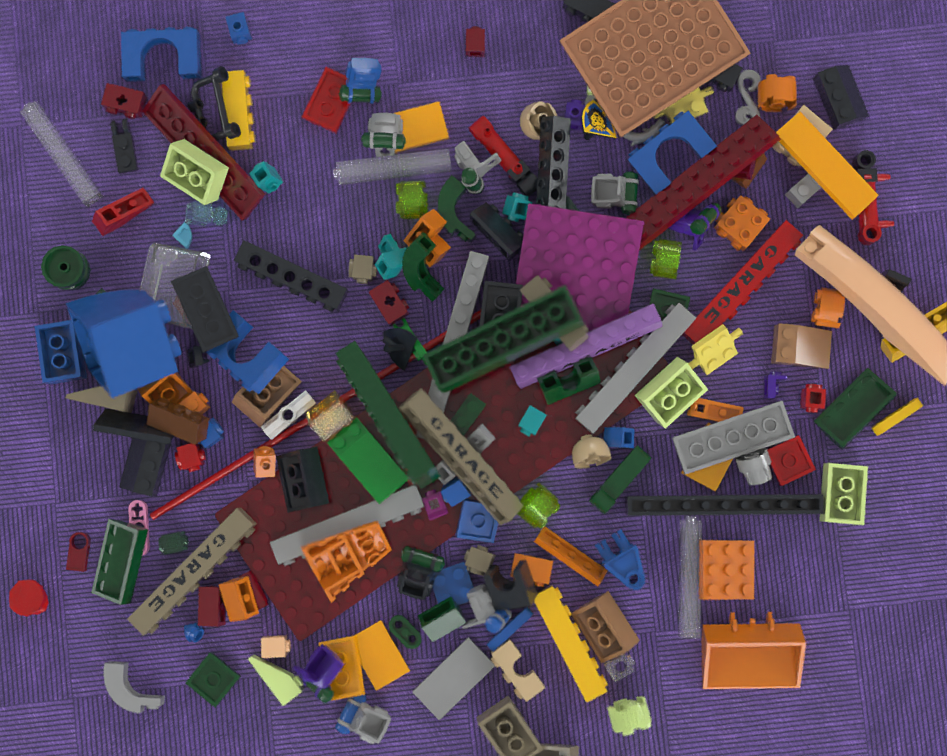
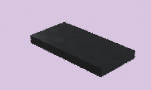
[171,266,239,353]
[93,409,174,444]

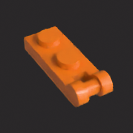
[687,398,744,422]

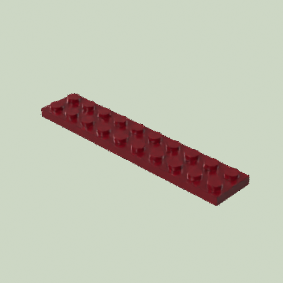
[626,114,781,251]

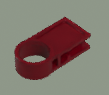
[66,532,91,572]

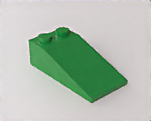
[327,417,409,504]

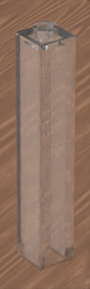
[20,101,104,207]
[333,149,452,185]
[678,516,702,639]

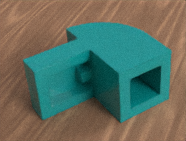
[375,234,407,280]

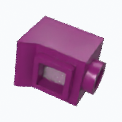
[422,489,448,520]

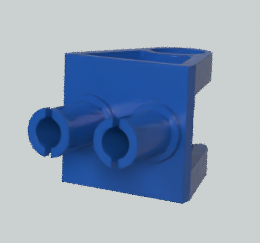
[594,529,645,590]

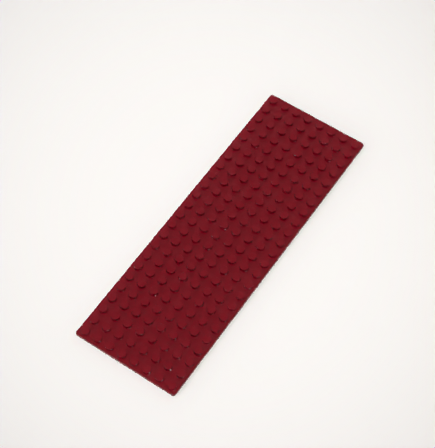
[215,309,669,641]

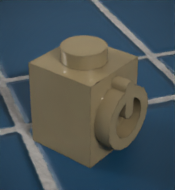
[349,255,377,284]
[464,545,496,576]

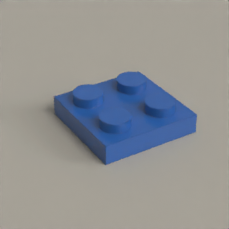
[455,499,498,543]
[432,561,474,605]

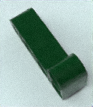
[588,445,652,514]

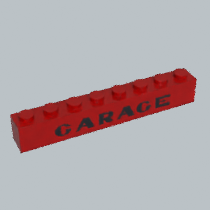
[682,220,803,345]

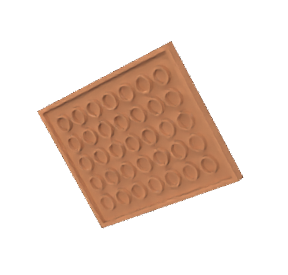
[559,0,751,138]

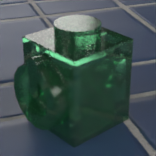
[158,531,189,555]

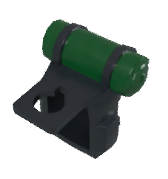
[397,545,445,600]

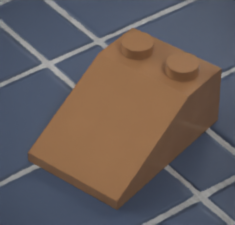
[771,323,832,369]
[232,366,302,428]

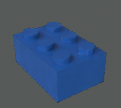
[34,320,87,385]

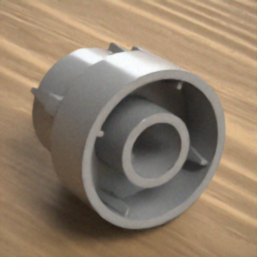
[736,448,772,485]

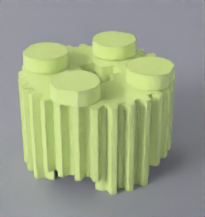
[607,696,652,735]

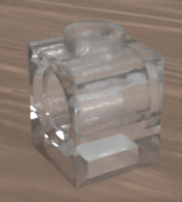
[603,653,635,683]

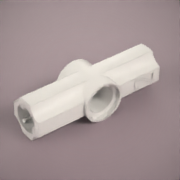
[261,390,316,440]

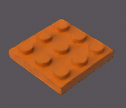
[699,540,754,600]

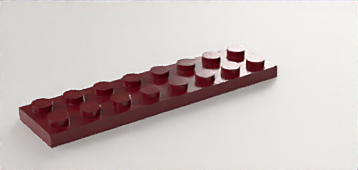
[142,84,266,221]

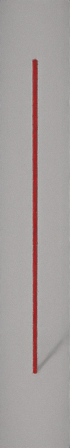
[149,310,481,520]

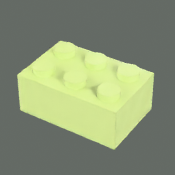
[160,139,229,205]
[635,357,708,428]
[819,463,868,525]

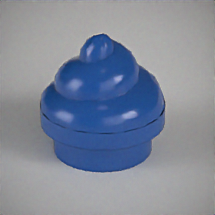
[184,623,204,643]

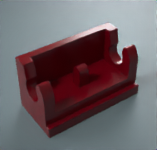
[198,586,226,627]

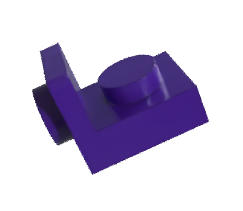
[764,372,787,399]

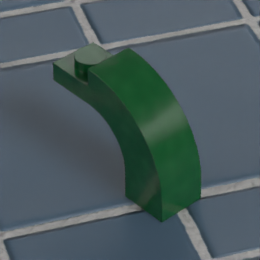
[438,175,476,243]
[402,232,444,302]

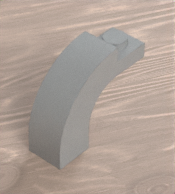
[435,424,496,485]
[104,661,165,713]

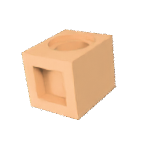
[261,635,291,658]

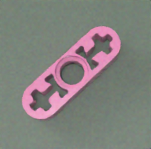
[128,500,150,556]

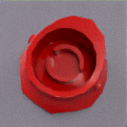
[9,579,49,617]

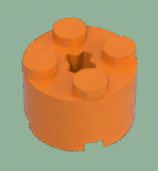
[758,74,797,112]
[811,287,845,329]

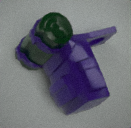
[669,203,721,251]
[293,644,344,703]

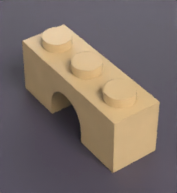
[490,638,545,702]

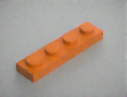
[534,526,608,587]

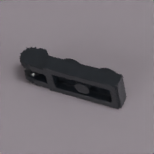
[110,119,138,174]

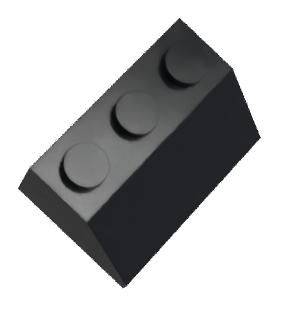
[813,65,870,130]
[470,202,523,261]
[119,438,172,497]
[276,447,329,513]

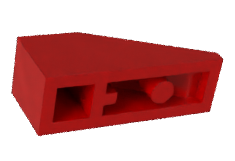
[92,188,154,236]

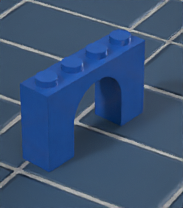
[121,27,201,82]
[628,111,717,195]
[206,310,289,394]

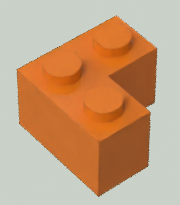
[403,209,451,267]

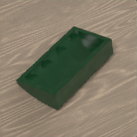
[814,368,897,450]
[91,519,148,605]

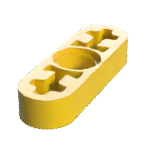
[871,397,923,436]

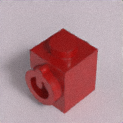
[800,384,826,413]
[174,443,206,473]

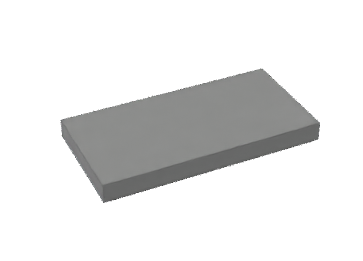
[412,637,495,720]

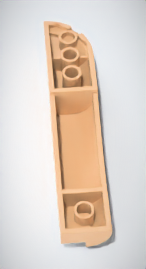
[795,225,947,386]

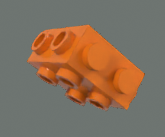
[714,195,770,251]

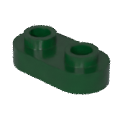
[389,615,422,649]

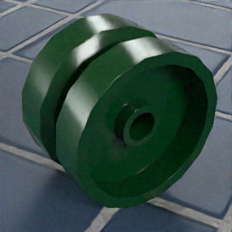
[41,245,91,291]

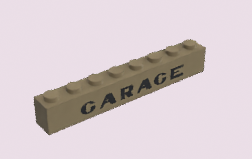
[398,389,523,525]
[127,507,257,636]

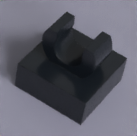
[187,346,210,368]

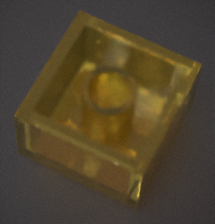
[305,390,354,442]

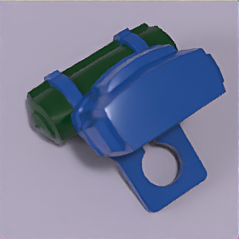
[338,58,382,104]

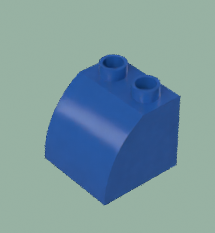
[66,290,181,398]

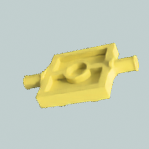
[654,86,714,124]
[688,324,743,375]

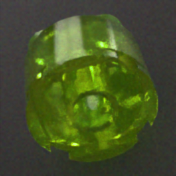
[396,180,428,220]
[650,239,682,280]
[517,483,560,529]

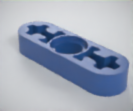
[486,606,534,652]

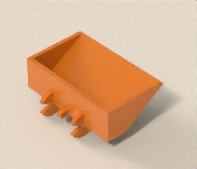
[701,612,806,689]

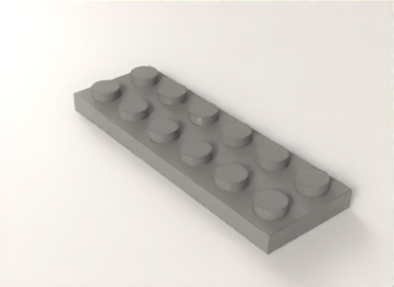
[672,401,795,475]

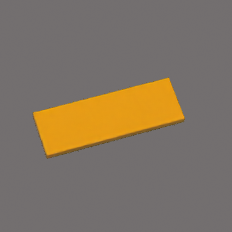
[776,112,879,220]

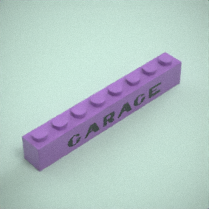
[510,304,663,389]

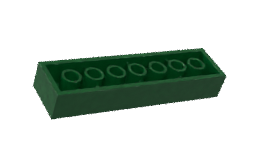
[423,285,585,394]
[336,341,441,489]

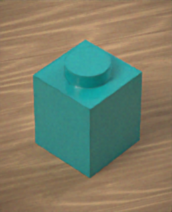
[518,405,546,437]

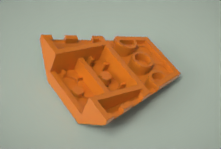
[301,521,392,603]

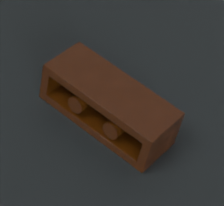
[147,398,209,445]

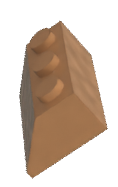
[571,591,640,663]

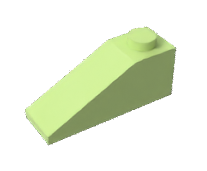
[248,655,304,706]

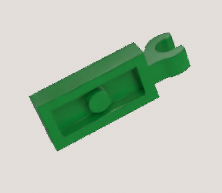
[393,318,427,365]

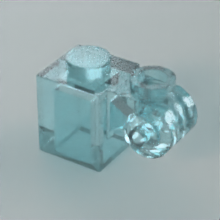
[185,201,228,226]

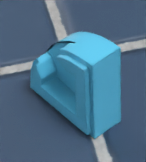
[172,222,192,249]

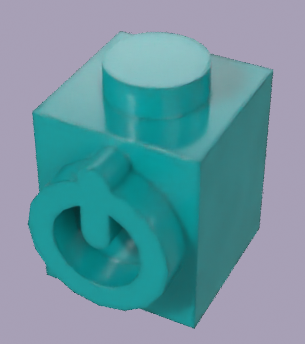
[249,161,283,194]
[502,192,532,222]

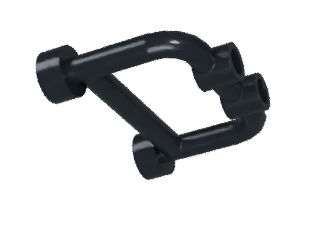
[187,66,241,141]

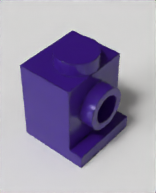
[564,99,586,131]

